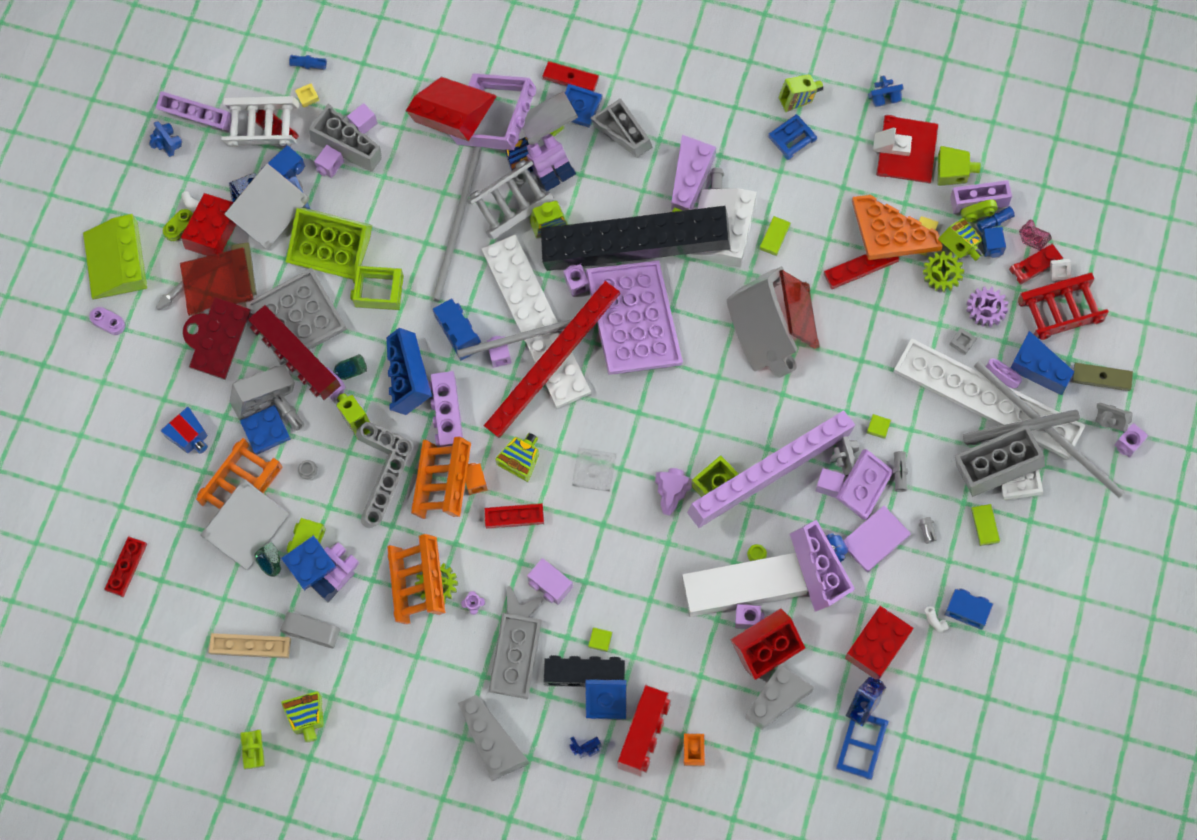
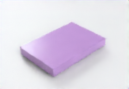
[836,449,893,520]
[843,506,911,573]

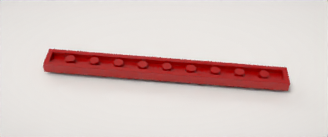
[483,281,621,438]

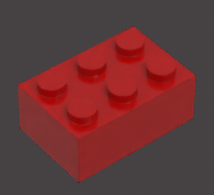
[181,193,236,260]
[845,606,914,681]
[730,608,805,680]

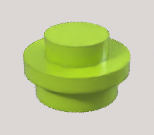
[747,544,767,561]

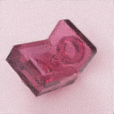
[1019,219,1052,251]

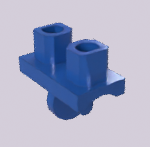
[868,75,904,107]
[149,121,182,157]

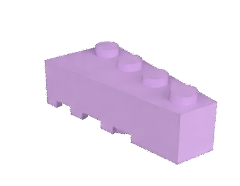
[671,135,716,212]
[790,520,855,612]

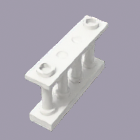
[221,96,299,147]

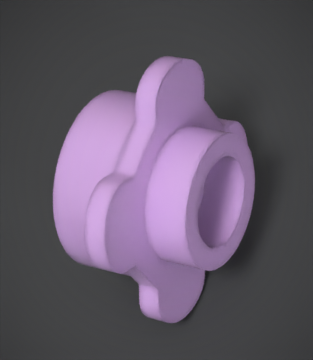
[461,591,485,615]

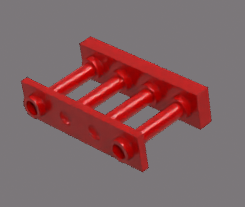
[1017,272,1109,340]

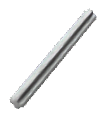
[963,409,1080,445]

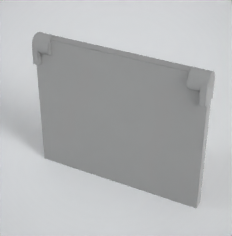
[522,91,578,145]
[224,163,310,250]
[200,478,289,570]

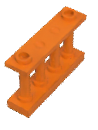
[411,437,471,519]
[196,438,283,509]
[387,534,445,624]

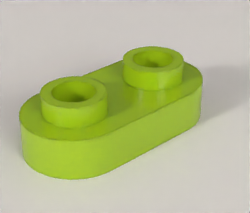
[960,200,998,222]
[163,209,193,241]

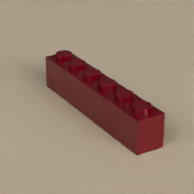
[248,305,341,400]

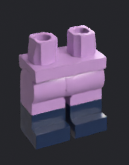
[526,133,576,192]
[311,542,359,603]

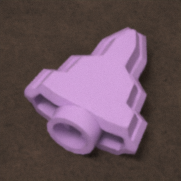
[655,468,692,516]

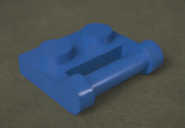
[768,114,817,160]

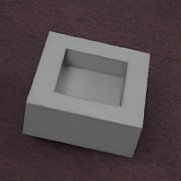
[949,328,977,355]

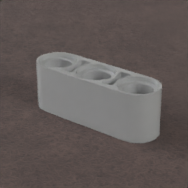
[280,612,341,648]

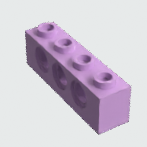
[156,91,231,131]
[428,371,463,447]

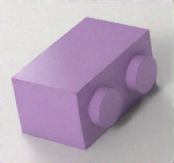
[527,558,573,605]

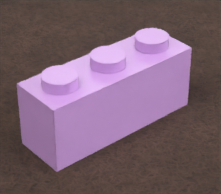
[950,180,1012,214]

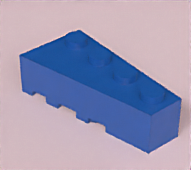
[386,328,432,415]

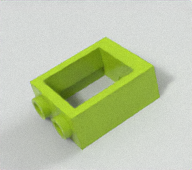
[350,266,404,310]

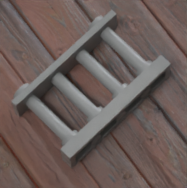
[467,160,554,239]

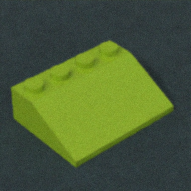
[286,208,373,279]
[83,214,148,300]

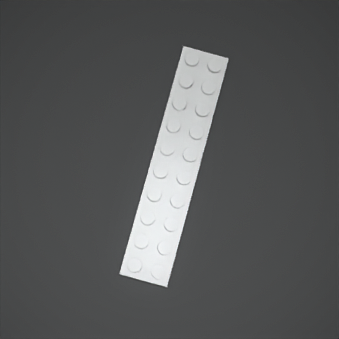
[482,235,591,409]
[894,338,1086,460]

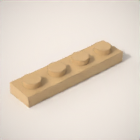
[209,633,291,658]

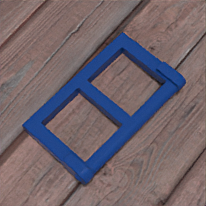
[836,710,889,780]

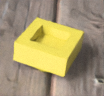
[295,83,320,108]

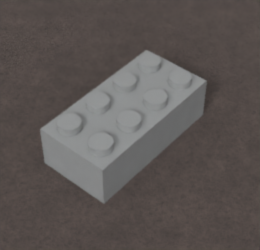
[955,425,1045,497]

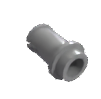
[710,168,724,189]
[512,173,526,188]
[918,517,937,543]

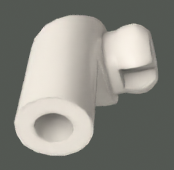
[181,191,199,211]
[925,606,948,633]

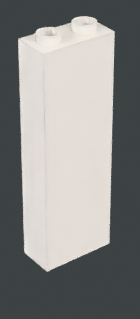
[682,553,808,617]

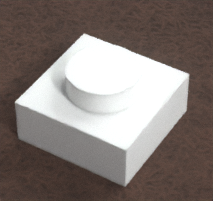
[1050,259,1071,281]

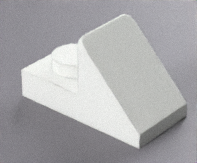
[873,128,912,156]

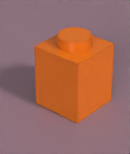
[465,463,488,496]

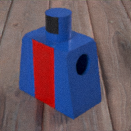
[160,407,208,454]

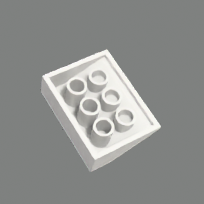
[686,188,757,267]

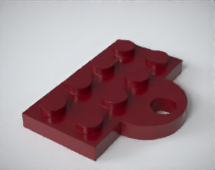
[183,297,251,380]

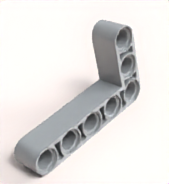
[356,422,412,528]

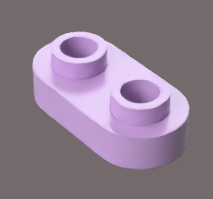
[89,307,125,335]
[985,359,1022,388]

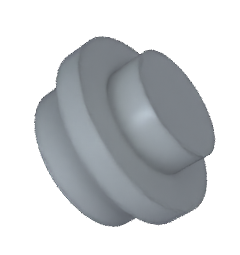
[298,460,318,479]

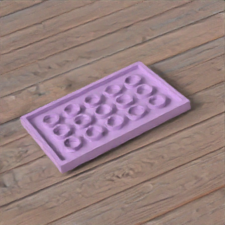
[586,260,683,375]

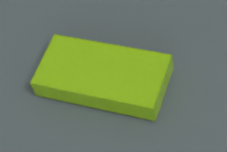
[759,216,791,256]
[971,504,1000,546]

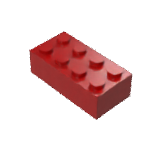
[617,685,671,777]

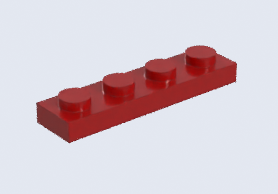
[824,254,900,290]

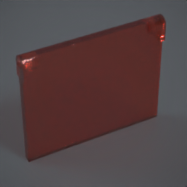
[180,247,254,316]
[779,270,820,348]

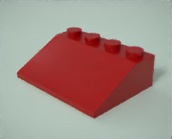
[405,77,497,141]

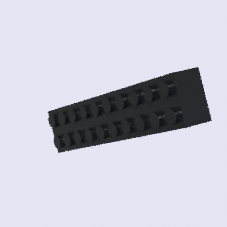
[541,205,731,271]

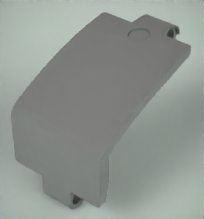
[727,266,797,378]

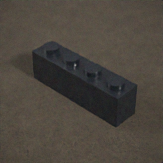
[544,655,625,687]

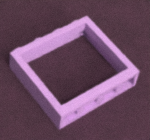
[450,74,536,150]

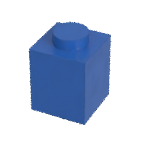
[981,227,1006,258]

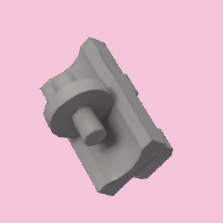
[1095,402,1132,432]
[830,436,859,476]

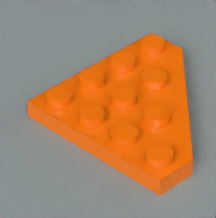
[852,195,943,260]

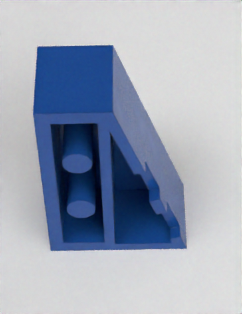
[432,298,481,361]
[1011,331,1074,395]

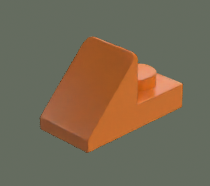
[684,734,705,766]

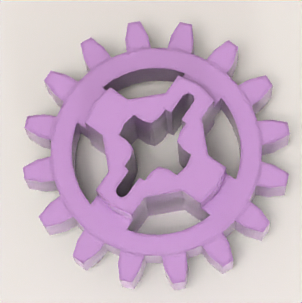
[966,286,1009,327]

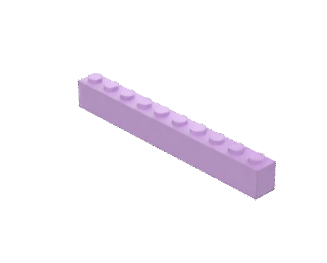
[687,410,855,528]

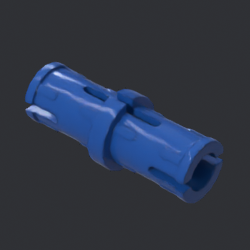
[289,55,327,70]
[977,206,1015,233]

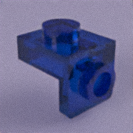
[569,736,602,759]

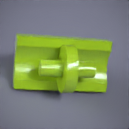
[240,729,265,770]

